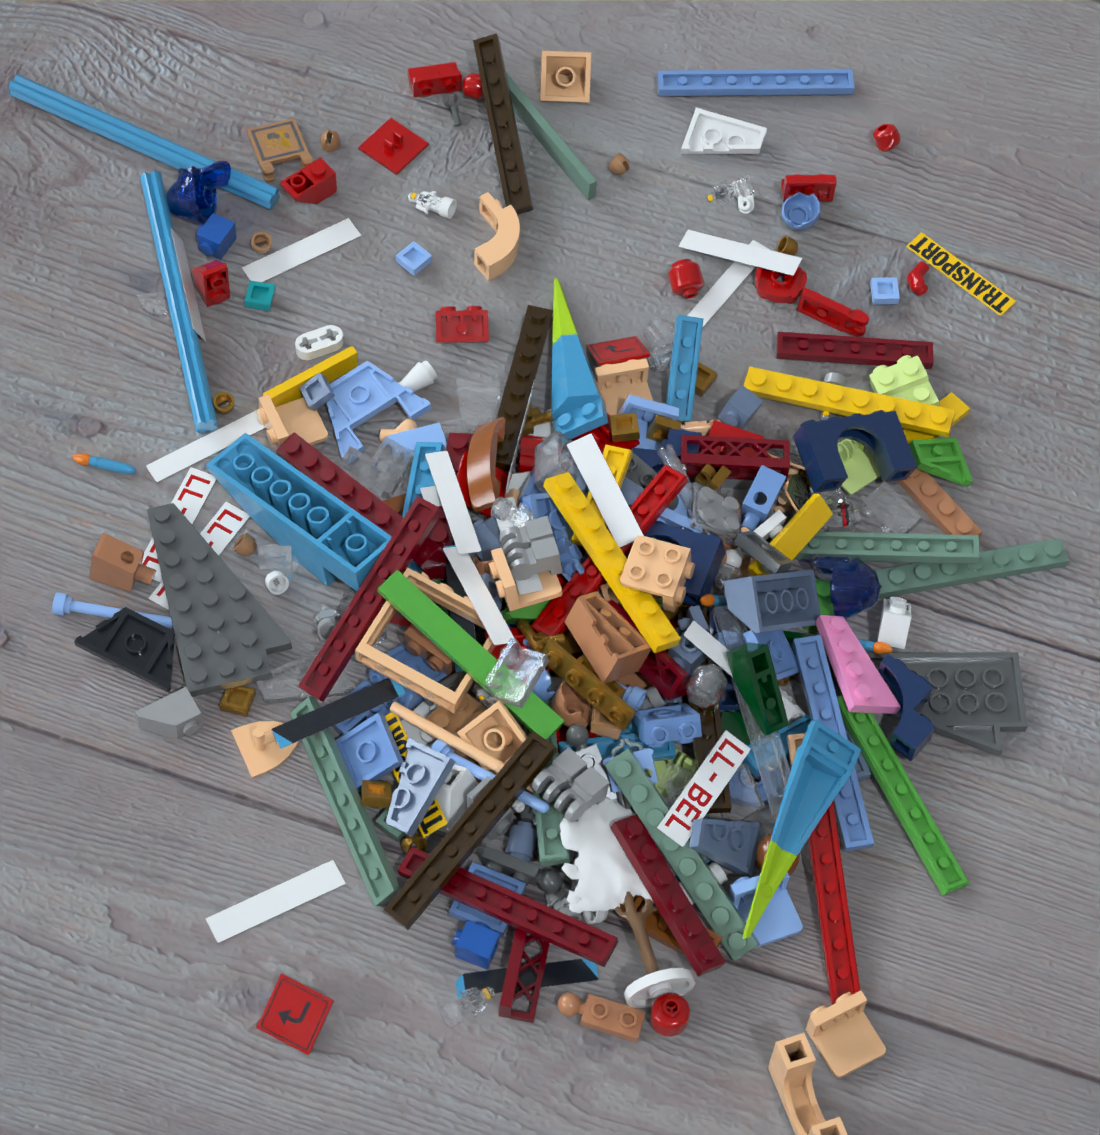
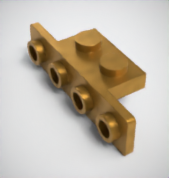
[540,639,636,731]

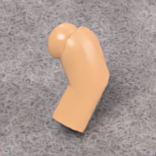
[380,418,417,442]

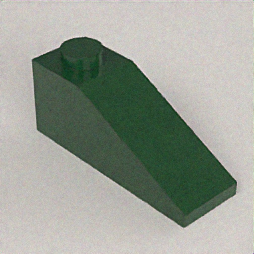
[726,643,789,735]

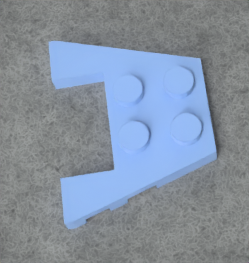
[327,361,432,463]

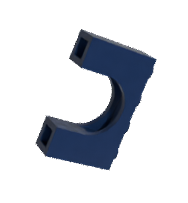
[793,410,917,493]
[604,521,726,608]

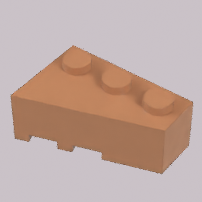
[565,591,651,684]

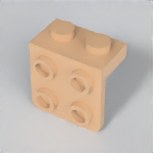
[594,359,653,415]
[256,394,328,449]
[620,535,695,612]
[489,547,563,611]
[806,991,886,1078]

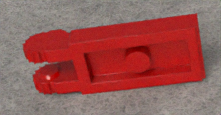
[797,287,870,337]

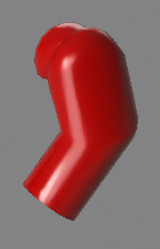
[907,261,929,296]

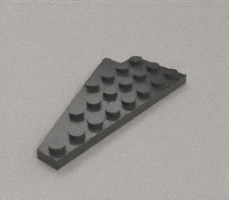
[147,503,292,697]
[798,652,1028,755]

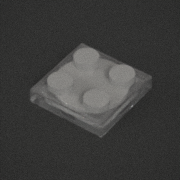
[689,482,741,546]

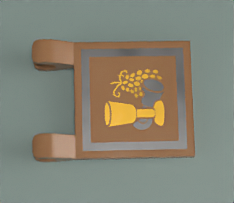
[247,118,313,182]

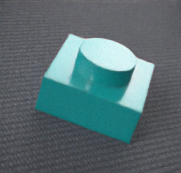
[244,280,276,311]

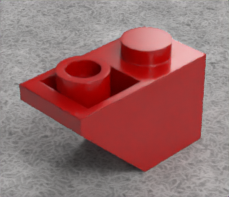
[280,157,337,204]
[192,260,230,307]

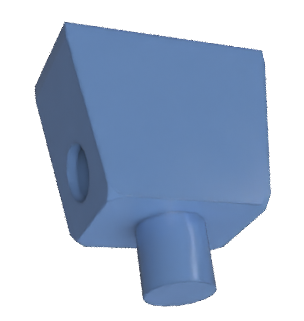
[739,465,786,531]

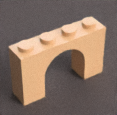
[768,1033,847,1135]

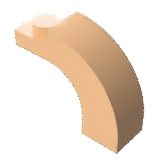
[474,192,520,281]

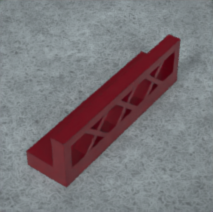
[679,435,790,482]
[608,600,691,701]
[499,897,550,1023]

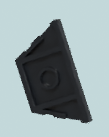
[74,607,175,693]

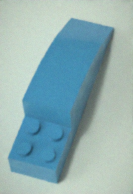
[206,433,392,591]

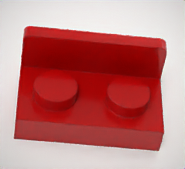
[408,62,462,98]
[781,174,837,202]
[435,306,489,344]

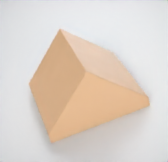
[540,50,591,102]
[457,700,527,775]

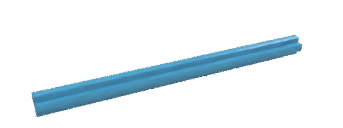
[8,74,280,210]
[140,170,218,434]

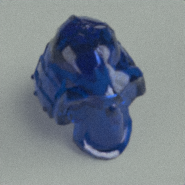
[166,161,231,224]
[811,554,882,619]

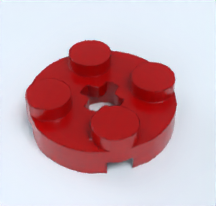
[755,266,807,304]

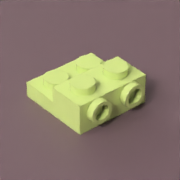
[869,355,940,407]

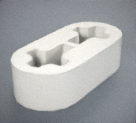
[295,325,343,360]

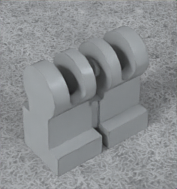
[500,516,563,581]
[531,747,610,822]

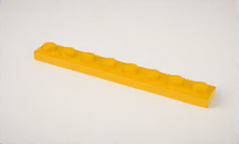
[743,366,955,438]
[543,472,681,653]

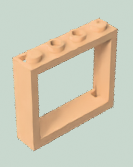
[355,568,506,713]

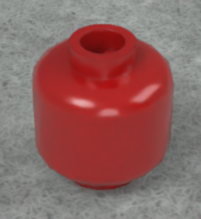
[668,259,704,299]
[650,992,690,1037]

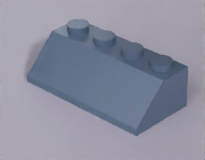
[724,569,821,633]

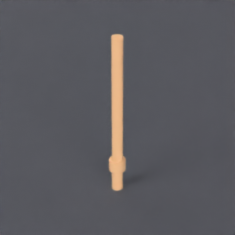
[390,701,534,793]

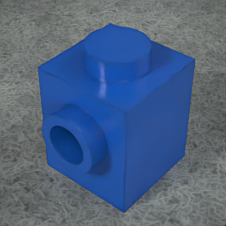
[196,213,237,260]
[452,920,500,970]

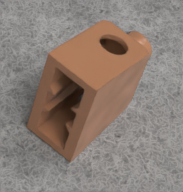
[89,533,156,591]

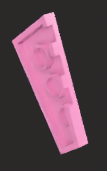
[815,615,901,714]

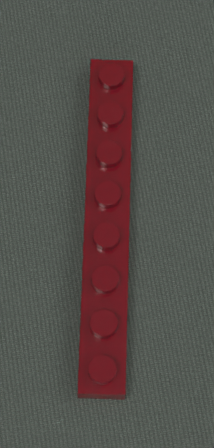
[298,496,443,702]
[397,847,619,967]

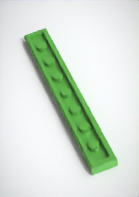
[377,570,564,740]
[837,695,969,896]

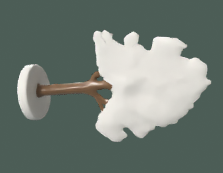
[560,797,696,1008]

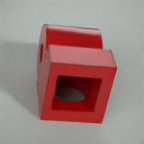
[519,434,547,473]

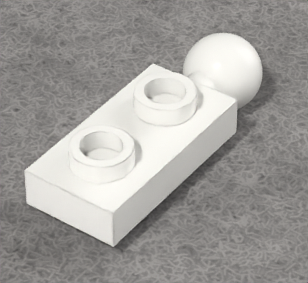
[723,510,786,571]

